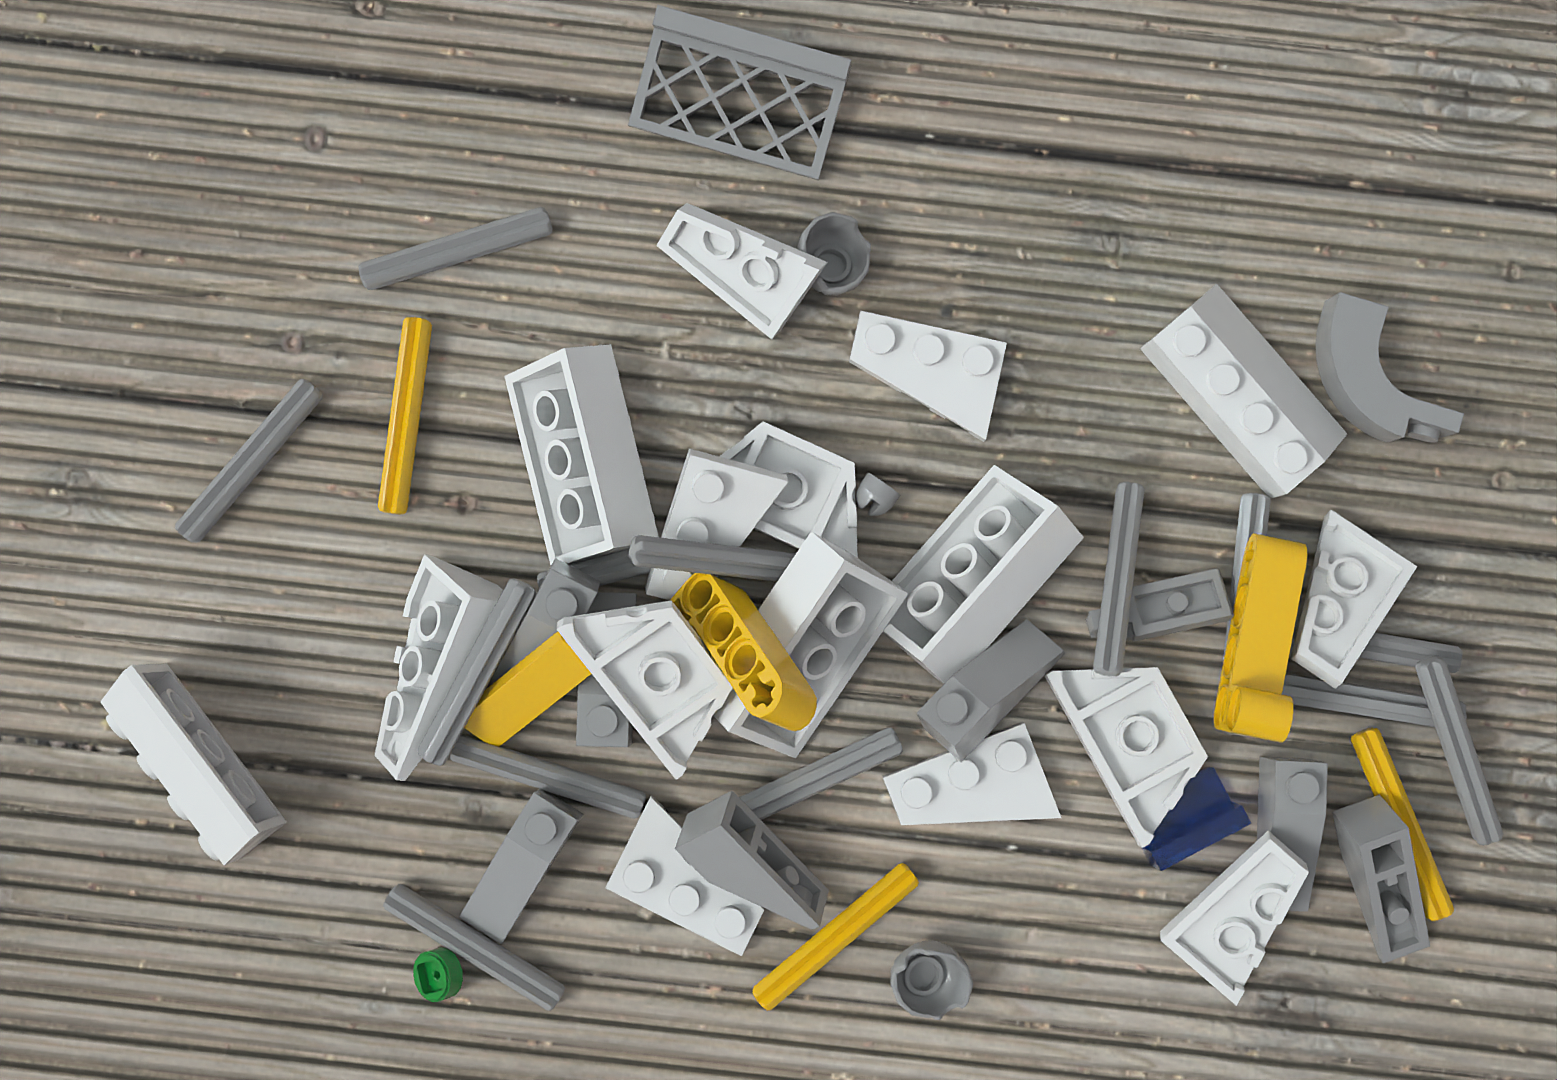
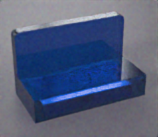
[1141,767,1252,871]

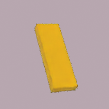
[464,631,592,747]

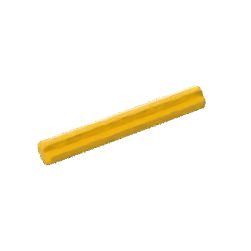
[378,317,432,515]
[1351,728,1454,921]
[752,863,919,1011]

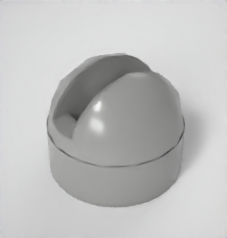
[856,473,901,516]

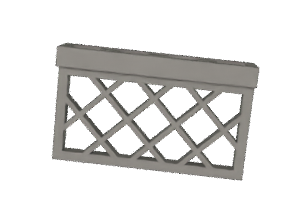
[628,4,852,181]

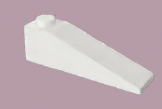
[374,554,503,781]

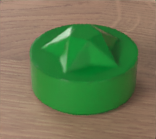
[413,947,463,1002]

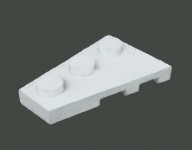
[656,203,828,339]
[849,311,1007,442]
[645,449,789,600]
[1291,510,1417,689]
[882,722,1061,825]
[605,795,764,956]
[1160,831,1309,1006]

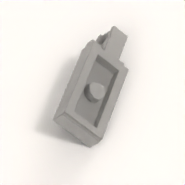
[1085,568,1234,642]

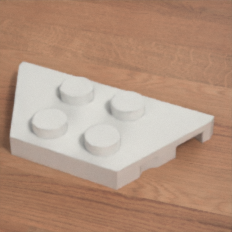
[719,422,858,558]
[557,600,733,779]
[1044,667,1208,848]

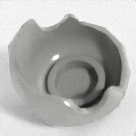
[796,212,871,296]
[890,940,974,1020]

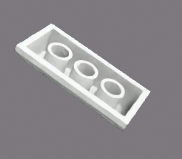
[1140,284,1347,499]
[504,344,659,565]
[883,465,1084,684]
[713,532,909,758]
[101,663,287,865]

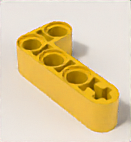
[1214,533,1307,743]
[670,573,817,731]

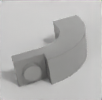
[1315,292,1464,443]

